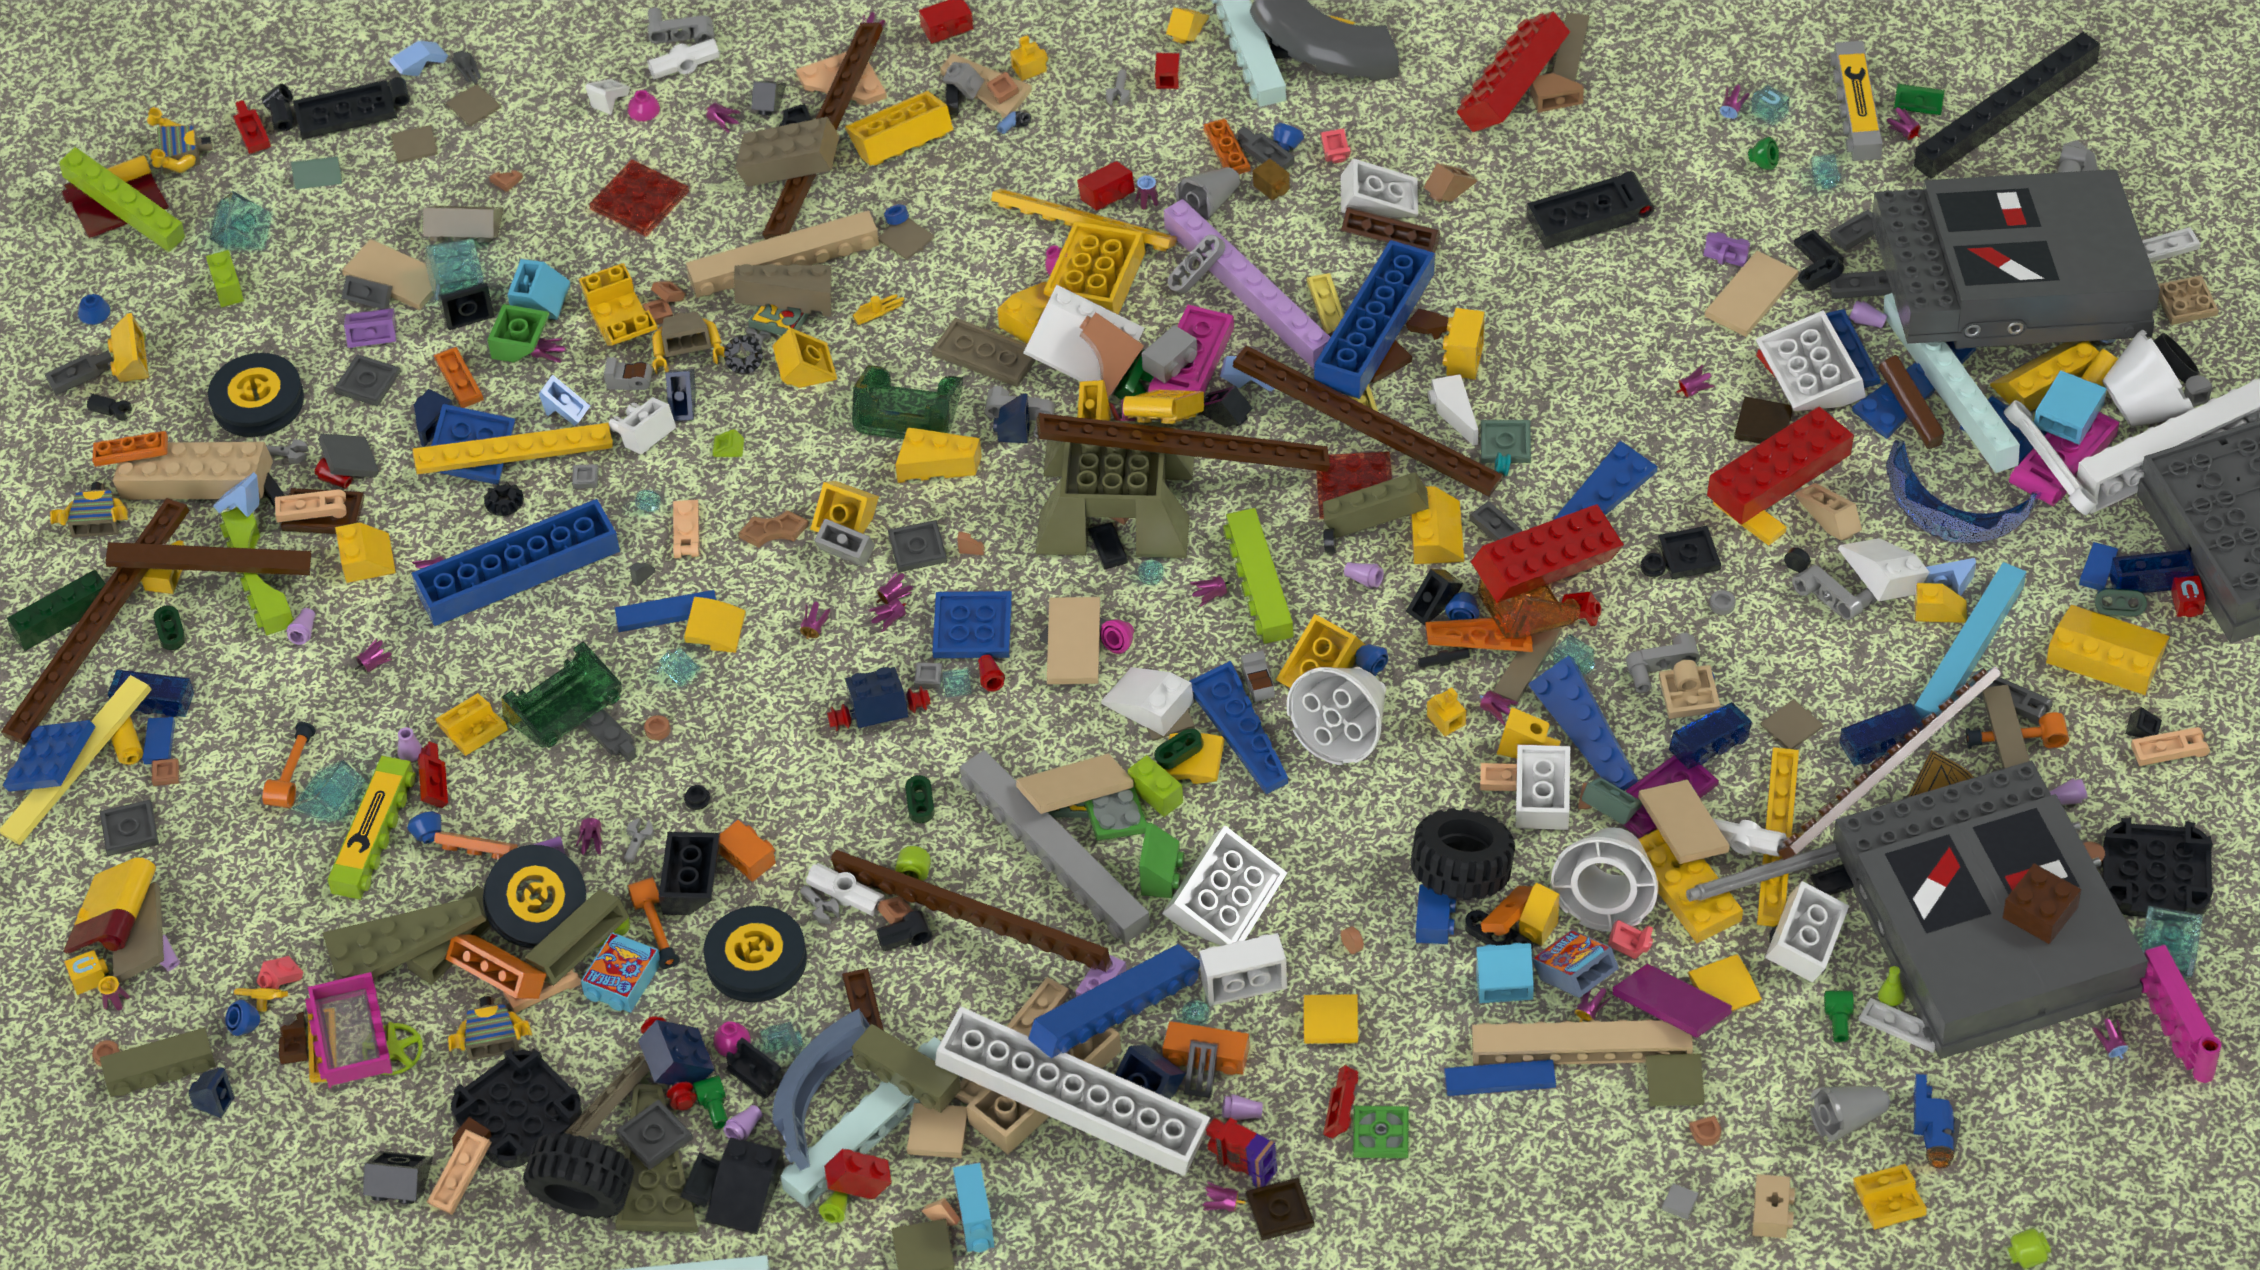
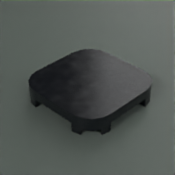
[2102,817,2213,920]
[450,1047,582,1168]

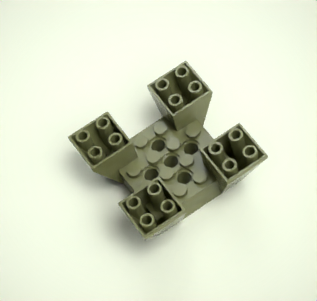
[1036,421,1194,558]

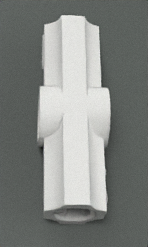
[647,39,720,79]
[1713,819,1787,857]
[806,863,885,916]

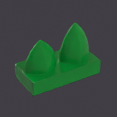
[1894,83,1945,116]
[1113,349,1154,400]

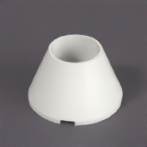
[2102,329,2194,427]
[1551,827,1658,932]

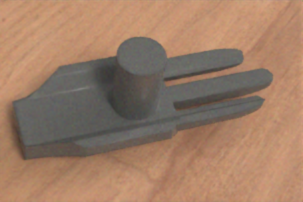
[452,50,481,84]

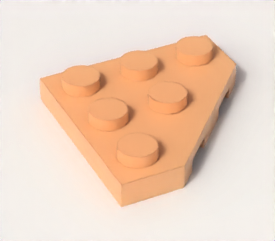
[796,52,887,105]

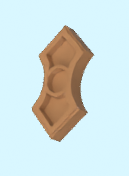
[738,510,809,548]

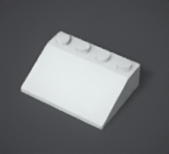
[1023,285,1144,396]
[1755,310,1866,411]
[1162,825,1287,946]

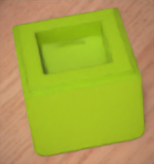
[712,429,744,457]

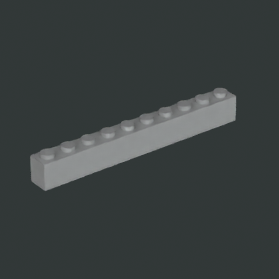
[960,750,1150,944]

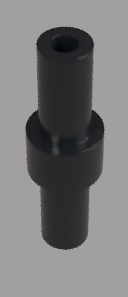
[1417,648,1470,668]

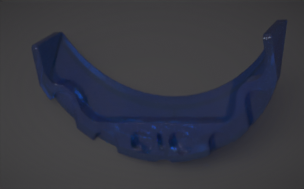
[1886,439,2042,544]

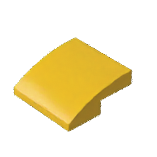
[684,597,746,653]
[435,693,508,756]
[1164,733,1225,784]
[1688,954,1762,1012]
[1304,994,1358,1044]
[1853,1164,1927,1230]

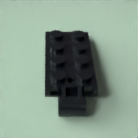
[293,77,410,140]

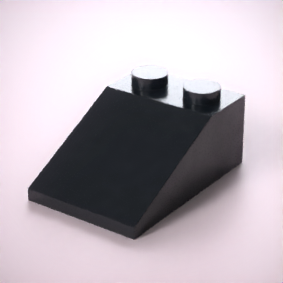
[705,1137,785,1235]

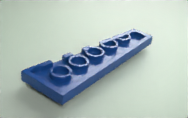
[1852,341,1976,439]
[1553,441,1658,520]
[1528,655,1638,791]
[1189,661,1288,794]

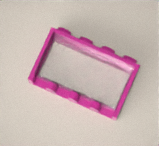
[305,972,393,1089]

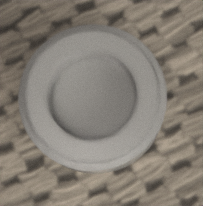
[1710,590,1736,615]

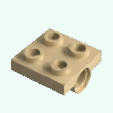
[1659,660,1721,719]

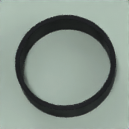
[2153,333,2200,383]

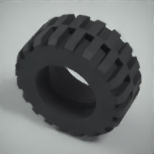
[1410,808,1515,900]
[523,1133,635,1219]

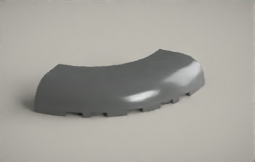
[1250,0,1399,80]

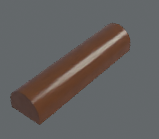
[1341,208,1440,253]
[1878,355,1945,449]

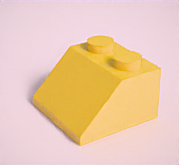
[772,328,837,388]
[810,481,879,534]
[335,522,396,583]

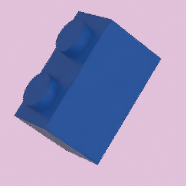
[1416,884,1456,945]

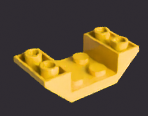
[579,263,658,346]

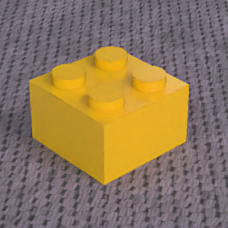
[1443,308,1485,380]

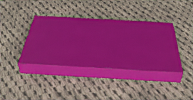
[1622,749,1719,839]
[1613,963,1732,1038]

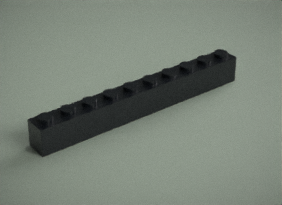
[1914,32,2100,179]

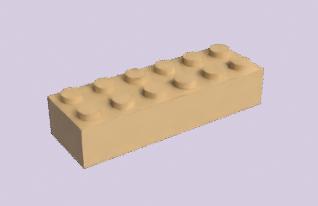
[113,442,273,500]
[967,1027,1121,1154]

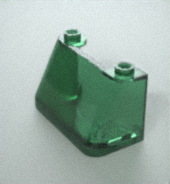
[852,365,963,439]
[501,641,622,748]

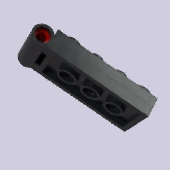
[1527,171,1655,249]

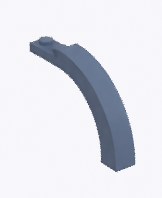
[772,1009,870,1171]

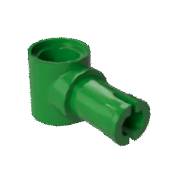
[1824,990,1854,1042]
[693,1075,728,1129]

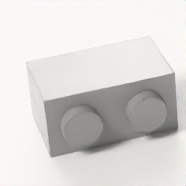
[1142,325,1197,383]
[814,519,875,567]

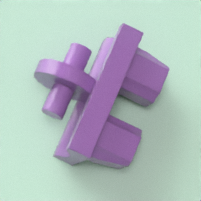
[1703,232,1750,267]

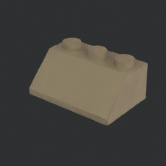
[423,205,503,242]

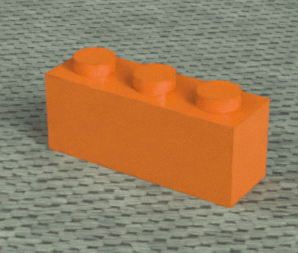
[1162,1021,1250,1075]

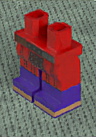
[1206,1117,1277,1188]

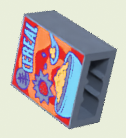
[1532,929,1619,998]

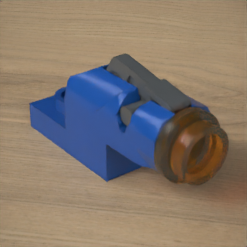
[1914,1074,1961,1169]

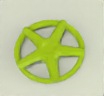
[362,1022,423,1075]

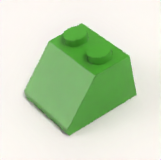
[487,304,549,363]
[1139,823,1184,899]

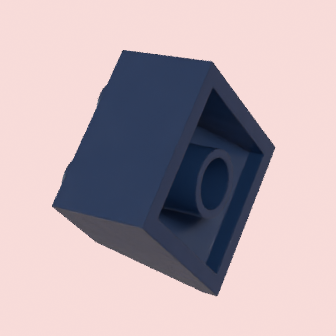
[1114,1044,1186,1099]

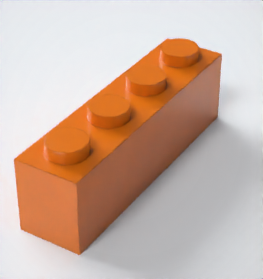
[445,934,546,999]

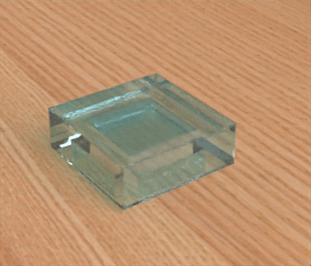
[942,668,971,697]

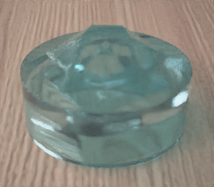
[635,490,661,512]
[1138,560,1164,585]
[1182,1000,1209,1026]

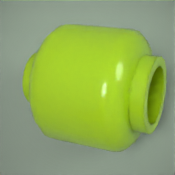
[895,846,931,881]
[2007,1228,2051,1269]

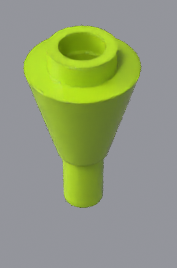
[1878,966,1905,1006]
[819,1191,848,1223]

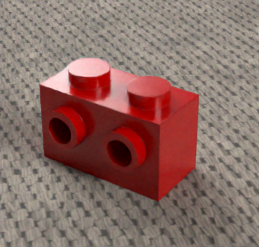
[919,0,974,44]
[1077,161,1135,211]
[824,1149,892,1200]

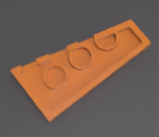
[1425,615,1533,652]

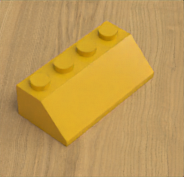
[845,91,954,166]
[1990,341,2099,412]

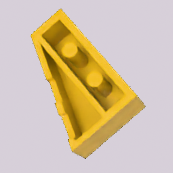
[895,427,982,483]

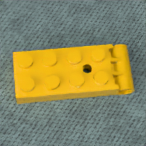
[1123,389,1204,424]
[1638,829,1743,944]

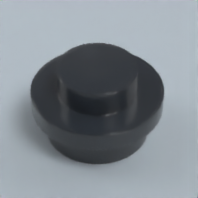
[1640,553,1666,577]
[684,785,711,810]

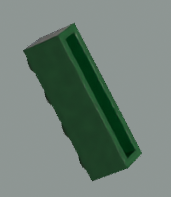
[7,570,106,651]

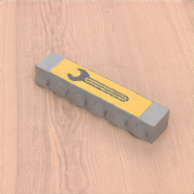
[1830,41,1883,161]

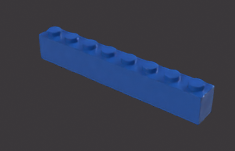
[1028,944,1200,1058]

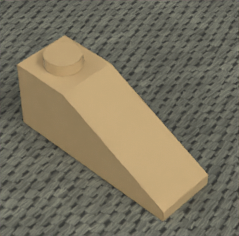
[1794,483,1862,540]

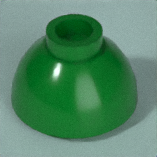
[1748,137,1779,170]

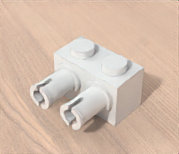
[609,397,676,454]

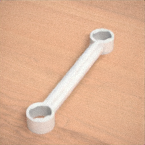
[2004,400,2098,515]

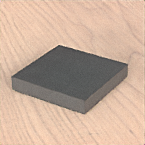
[334,354,401,407]
[318,433,379,477]
[888,520,947,573]
[100,799,159,856]
[615,1099,693,1170]

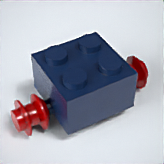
[827,667,931,732]
[638,1016,715,1111]

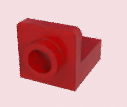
[1558,591,1601,626]

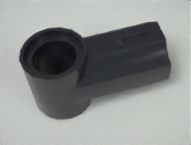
[262,83,294,132]
[876,910,933,952]

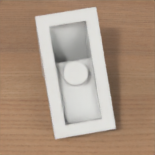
[586,79,630,115]

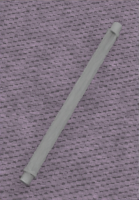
[1686,843,1840,901]

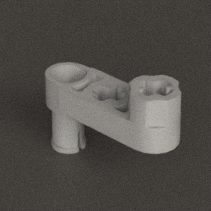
[647,7,715,44]
[985,386,1056,438]
[1792,565,1877,620]
[1625,633,1700,693]

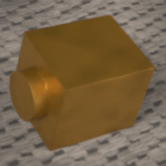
[1252,158,1290,201]

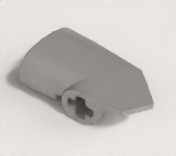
[2058,140,2098,172]

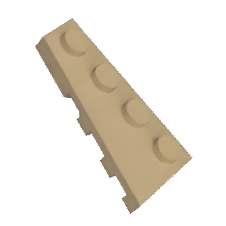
[940,53,1032,118]

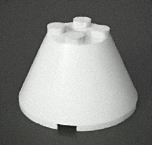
[1287,667,1386,765]

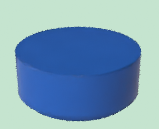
[884,204,909,225]

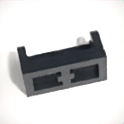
[726,1037,783,1099]

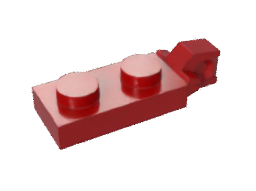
[233,100,271,154]
[418,741,448,808]
[1323,1065,1358,1139]

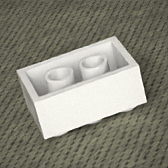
[1765,881,1849,983]
[1199,933,1287,1006]

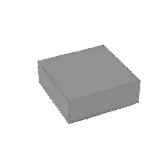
[572,464,599,489]
[914,663,942,688]
[1662,1184,1699,1220]

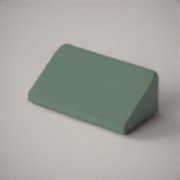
[291,156,342,189]
[1582,777,1642,825]

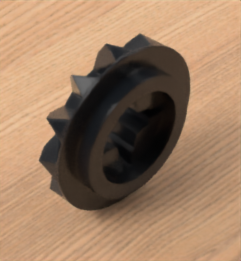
[724,335,763,374]
[484,482,524,516]

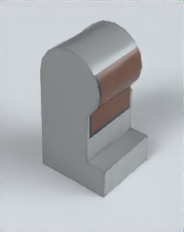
[604,357,653,390]
[1241,650,1275,702]

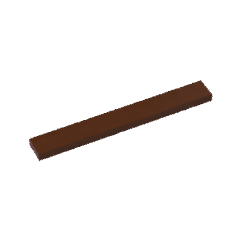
[106,542,311,576]

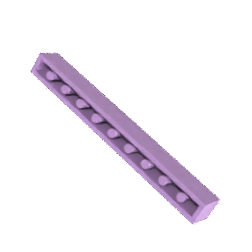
[1164,199,1331,369]

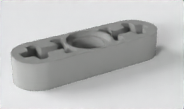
[1168,235,1225,294]

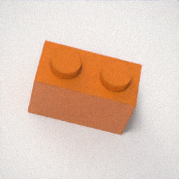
[718,820,776,882]

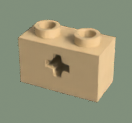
[1752,1174,1795,1239]

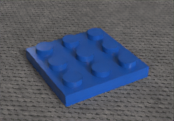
[431,404,515,485]
[932,591,1012,658]
[2,720,96,792]

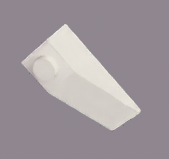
[1428,374,1478,446]

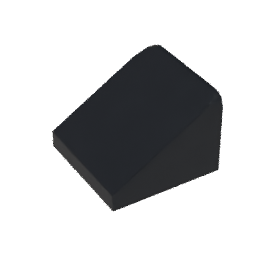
[2125,707,2162,738]

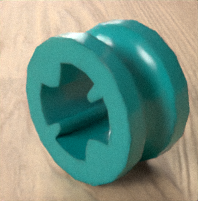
[1494,452,1511,476]

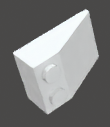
[1341,158,1418,217]
[1838,538,1930,601]
[1101,667,1194,736]
[1516,745,1570,830]

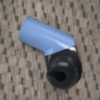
[996,111,1032,134]

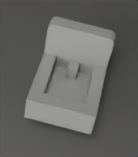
[942,62,985,99]

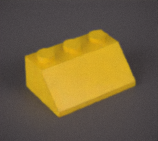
[1410,486,1464,564]

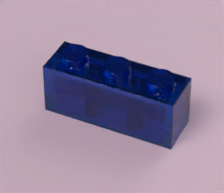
[2109,549,2195,593]
[108,670,194,717]
[1669,702,1752,769]
[1839,703,1923,766]

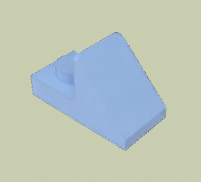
[538,375,590,426]
[213,472,260,517]
[1924,558,1976,596]

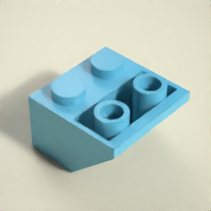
[507,259,570,320]
[1476,943,1534,1003]

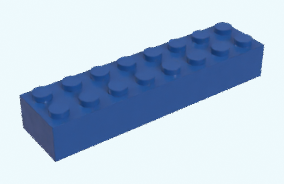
[1314,240,1435,399]
[411,499,620,626]

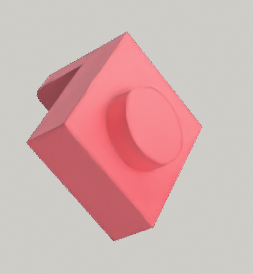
[1320,128,1351,163]
[1608,920,1653,959]
[257,956,304,989]

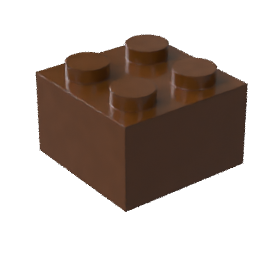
[2003,863,2081,944]

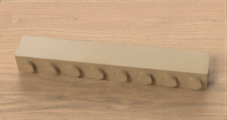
[686,210,879,298]
[1472,1019,1693,1066]

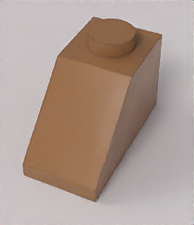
[1530,73,1584,113]
[1423,163,1477,202]

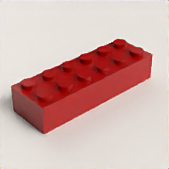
[1456,11,1570,132]
[1707,406,1854,525]
[1470,504,1624,603]

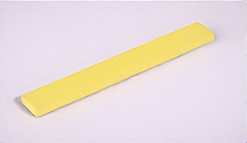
[1306,273,1378,411]
[0,675,152,845]

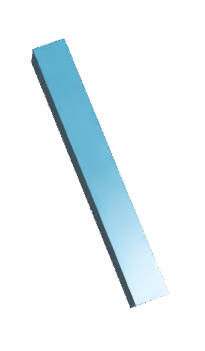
[1913,562,2027,721]

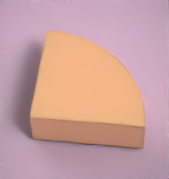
[922,1198,961,1226]

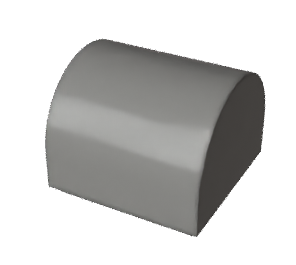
[2184,375,2212,407]

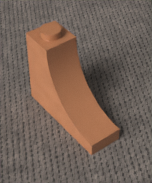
[1079,312,1144,398]

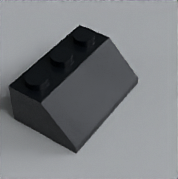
[659,832,720,915]

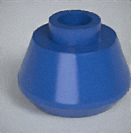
[1273,123,1304,152]
[78,294,111,325]
[1445,592,1480,620]
[1355,644,1388,676]
[407,811,441,844]
[225,1000,260,1036]

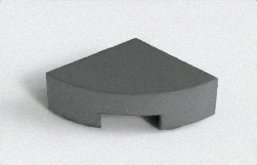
[629,562,656,587]

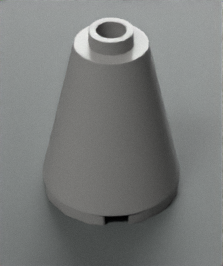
[1175,167,1240,220]
[1810,1086,1890,1142]

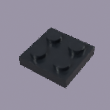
[1658,526,1721,580]

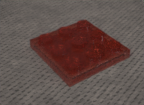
[589,159,689,237]
[1316,451,1392,519]

